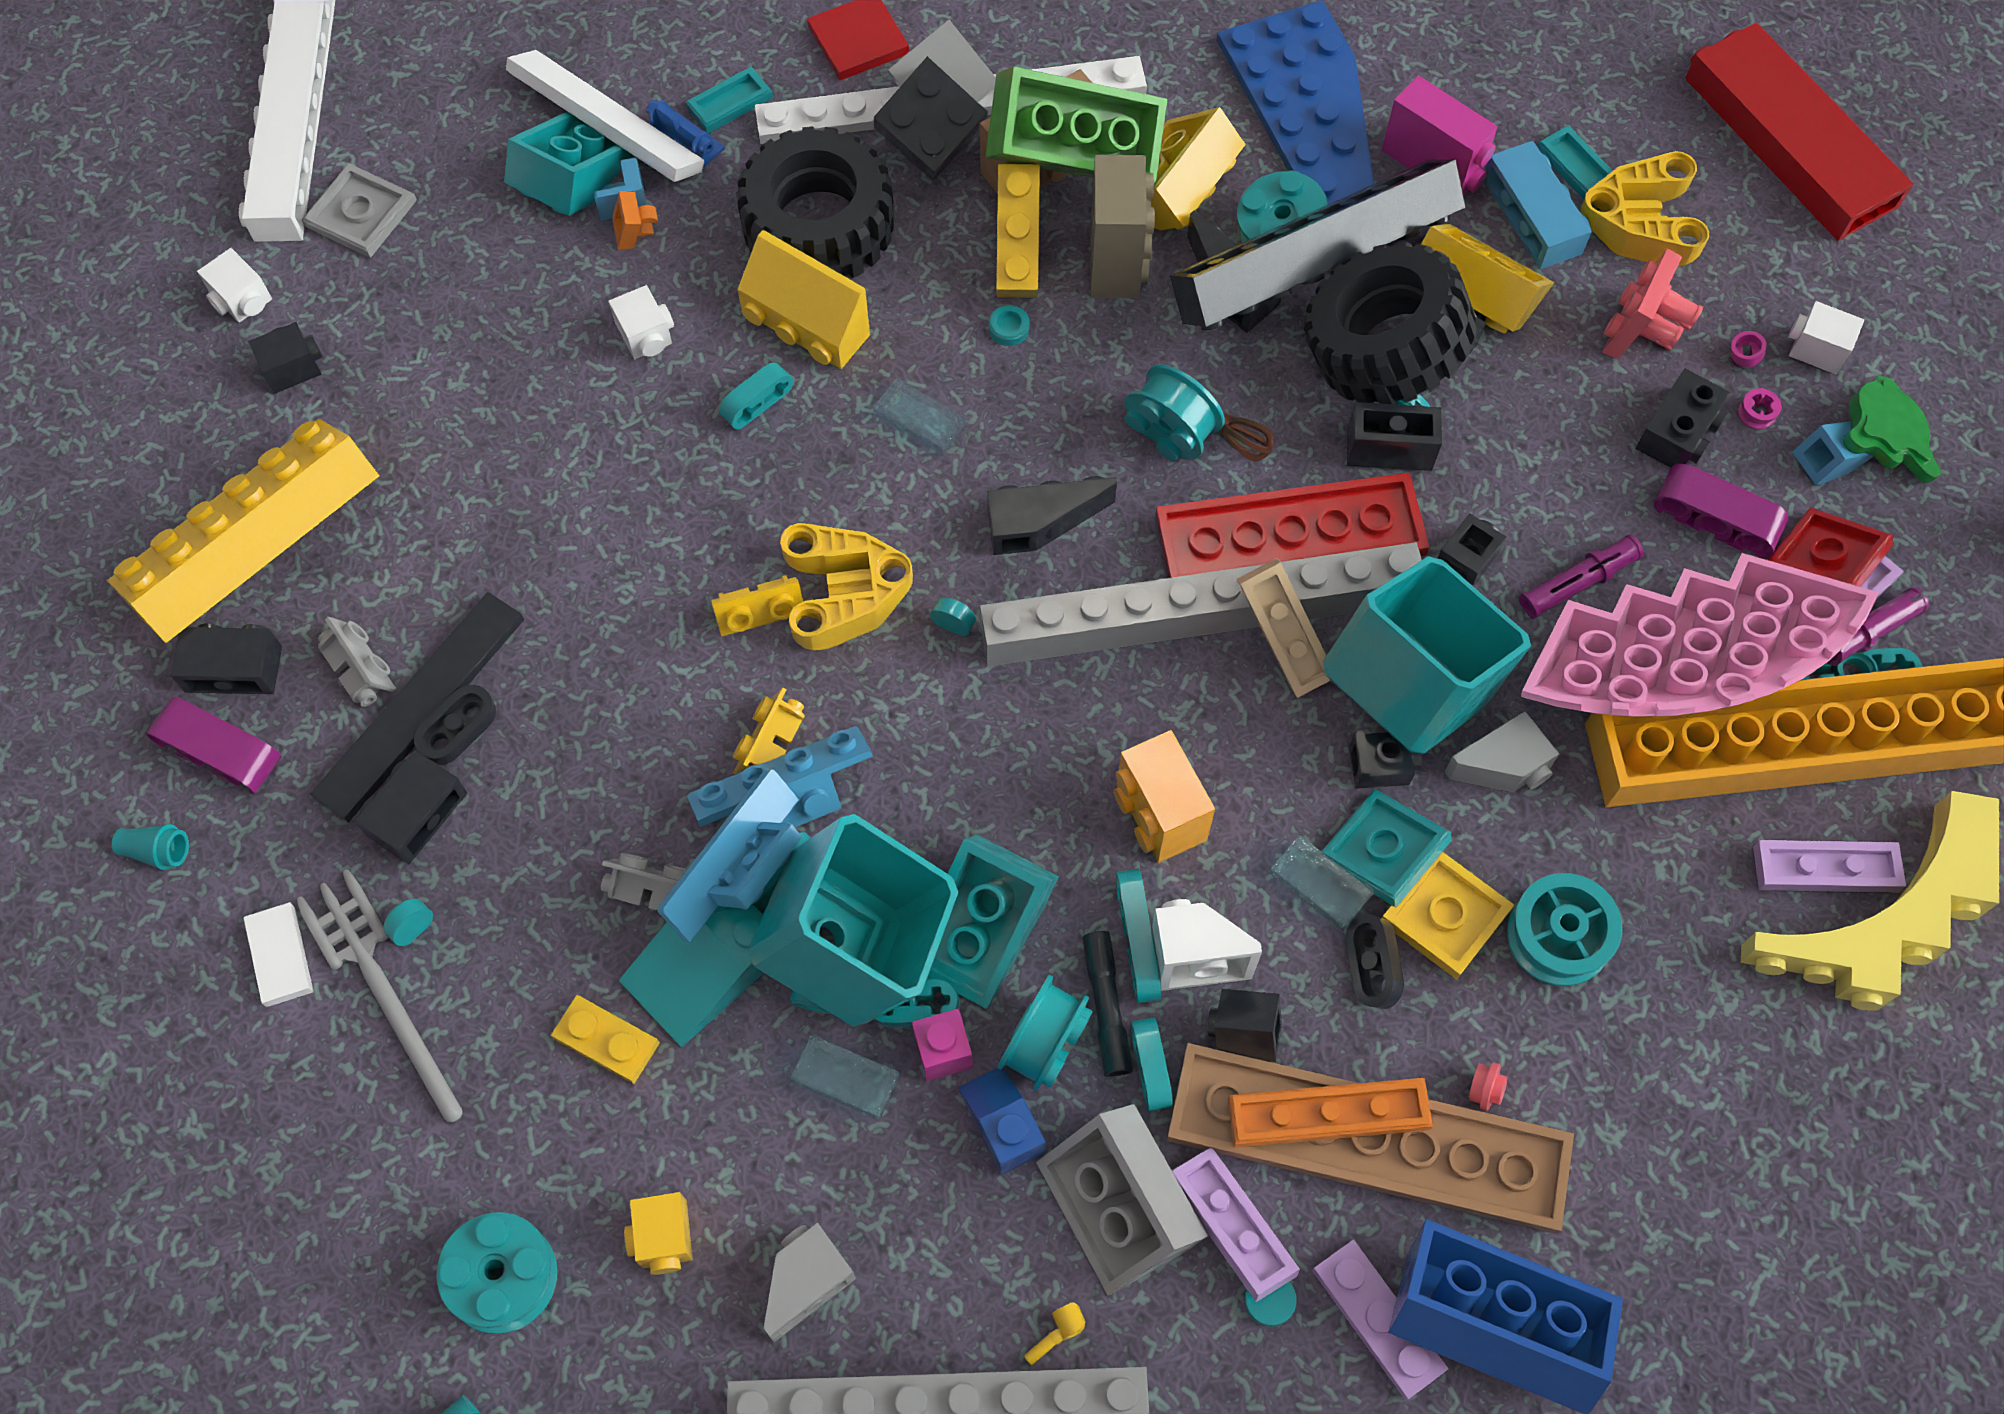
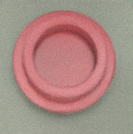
[1469,1062,1508,1111]

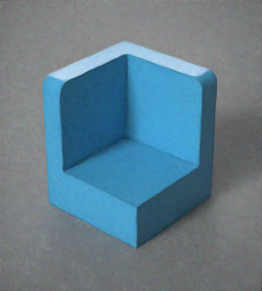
[594,158,647,221]

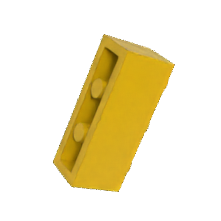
[996,164,1040,298]

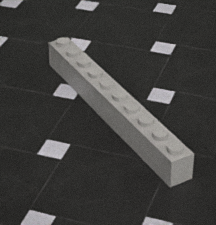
[980,542,1422,667]

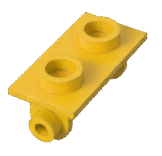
[711,575,803,637]
[732,687,805,774]

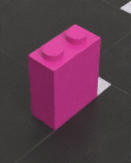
[1382,75,1498,195]

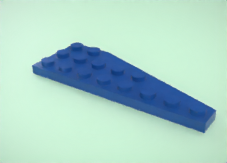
[1216,0,1374,204]

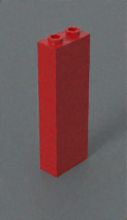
[1685,22,1914,241]

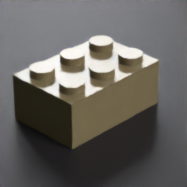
[1090,155,1155,298]

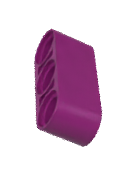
[1654,464,1789,559]
[145,696,282,795]

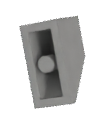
[1444,712,1559,792]
[764,1223,856,1342]

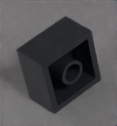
[874,56,988,181]

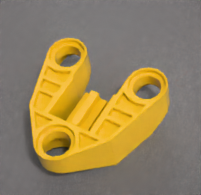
[1580,151,1709,266]
[780,523,913,651]

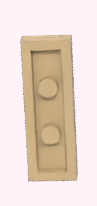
[1236,558,1331,698]

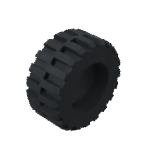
[736,126,895,279]
[1304,242,1477,405]

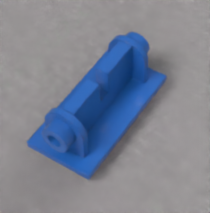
[646,100,725,168]

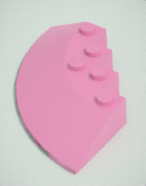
[1521,553,1879,716]

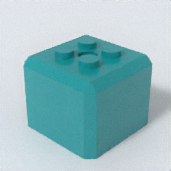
[1323,556,1531,754]
[748,814,958,1027]

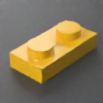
[551,995,660,1084]

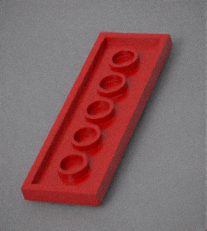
[1155,473,1430,578]

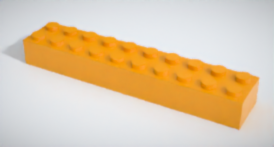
[1585,658,2004,807]

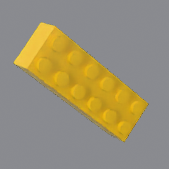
[107,419,379,643]

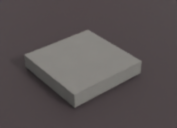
[888,20,996,102]
[302,163,417,258]

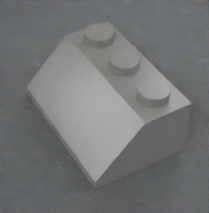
[1036,1104,1208,1295]

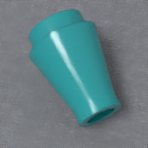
[112,824,189,870]

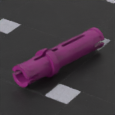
[1519,534,1644,619]
[1827,588,1929,666]

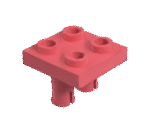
[1602,249,1703,359]

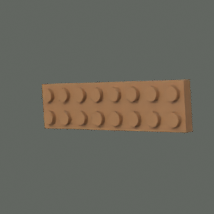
[1167,1043,1574,1234]

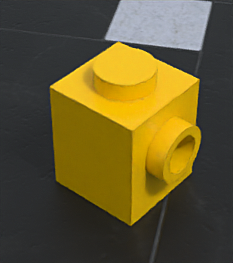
[624,1192,693,1275]

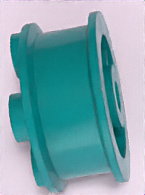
[1237,170,1328,243]
[1124,364,1225,461]
[1507,873,1622,987]
[996,974,1093,1092]
[436,1212,557,1334]

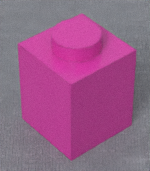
[912,1009,973,1081]

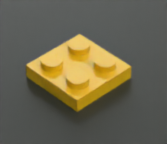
[1383,852,1514,980]

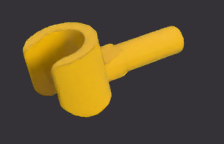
[1024,1303,1085,1366]

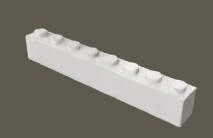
[239,0,335,242]

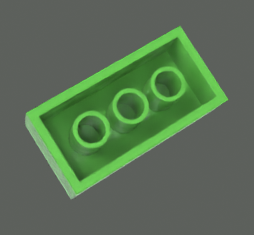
[985,66,1167,183]

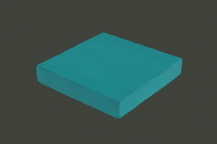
[1319,789,1452,908]

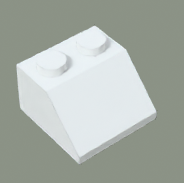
[1151,899,1262,991]

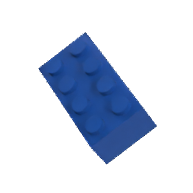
[1388,1219,1623,1414]

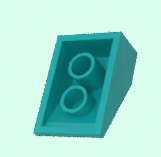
[504,111,633,216]
[927,834,1059,1009]
[619,904,764,1048]

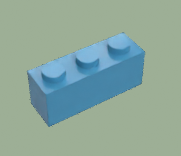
[1484,140,1592,269]

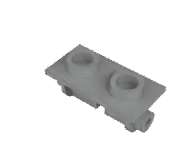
[318,617,397,707]
[601,853,687,910]

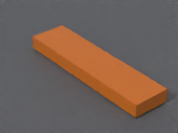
[1228,1078,1433,1148]

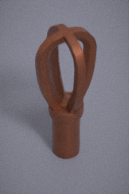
[1218,413,1274,461]

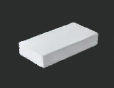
[244,902,313,1007]

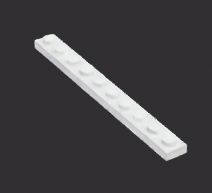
[755,56,1147,144]

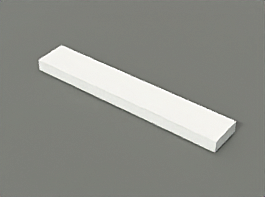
[506,50,704,182]

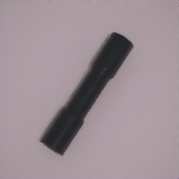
[1082,931,1133,1077]

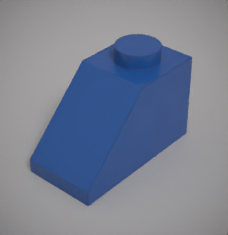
[958,1068,1046,1175]

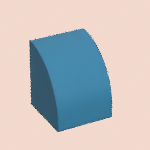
[1792,421,1873,485]

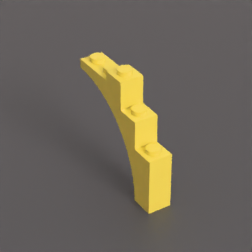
[1741,791,1999,1011]

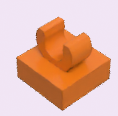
[612,191,658,250]

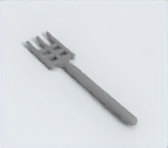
[297,869,462,1122]

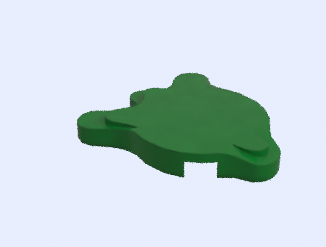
[1843,376,1941,483]

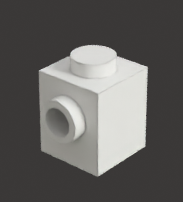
[197,248,272,323]
[609,285,674,360]
[1788,301,1864,375]

